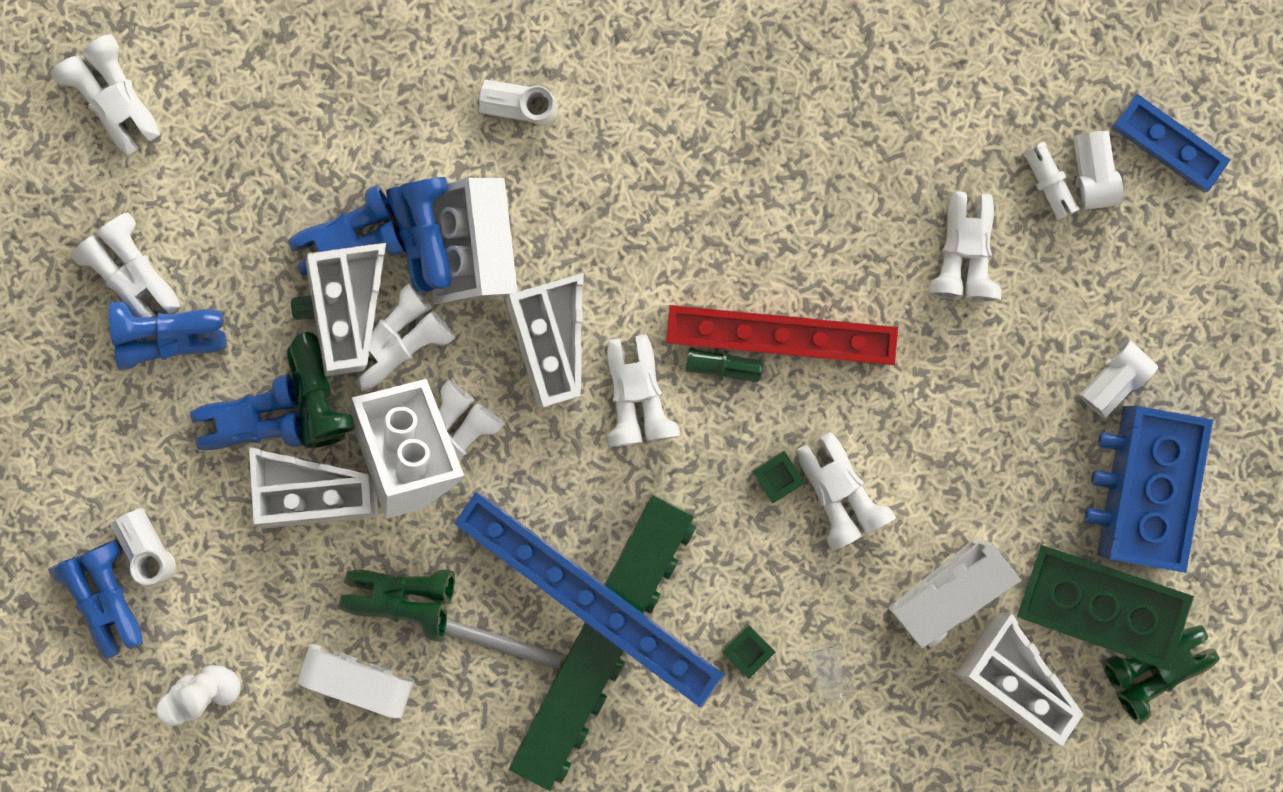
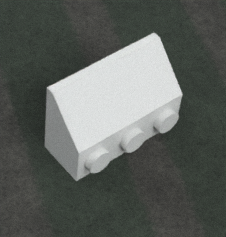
[432,178,517,304]
[351,379,464,519]

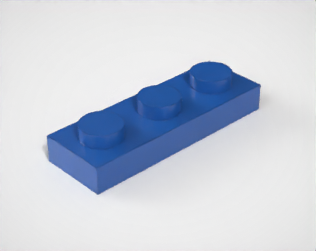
[1111,94,1231,193]

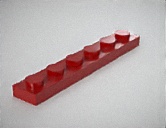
[666,305,899,365]

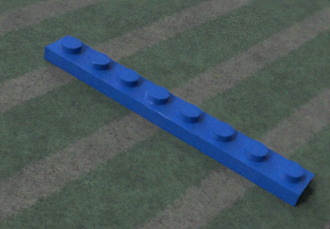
[454,492,725,708]

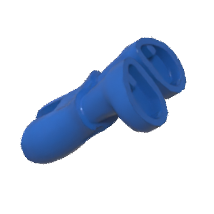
[386,177,452,293]
[288,185,406,276]
[109,302,227,370]
[190,374,304,450]
[48,540,143,659]

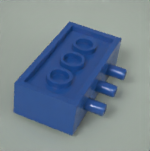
[1084,406,1214,573]

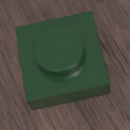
[751,450,805,504]
[721,623,776,679]

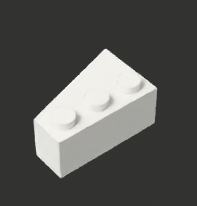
[306,243,386,377]
[505,273,584,409]
[249,447,378,529]
[888,537,1021,648]
[955,613,1083,746]

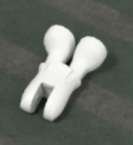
[50,34,160,156]
[928,191,1002,302]
[70,212,181,318]
[355,282,456,392]
[607,334,680,448]
[439,380,504,460]
[796,432,896,551]
[157,665,241,726]

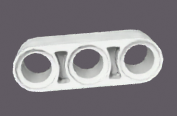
[297,644,414,718]

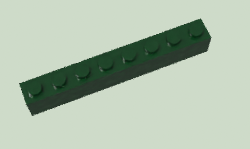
[509,493,696,791]

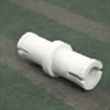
[1022,142,1080,221]

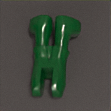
[286,332,355,448]
[338,569,455,642]
[1102,625,1220,725]

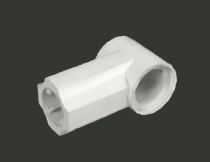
[479,80,558,125]
[1073,131,1124,210]
[1079,339,1158,418]
[110,508,176,585]

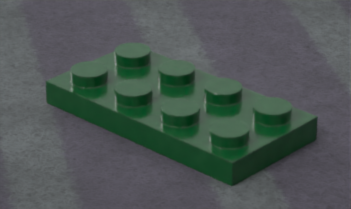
[1017,545,1195,671]

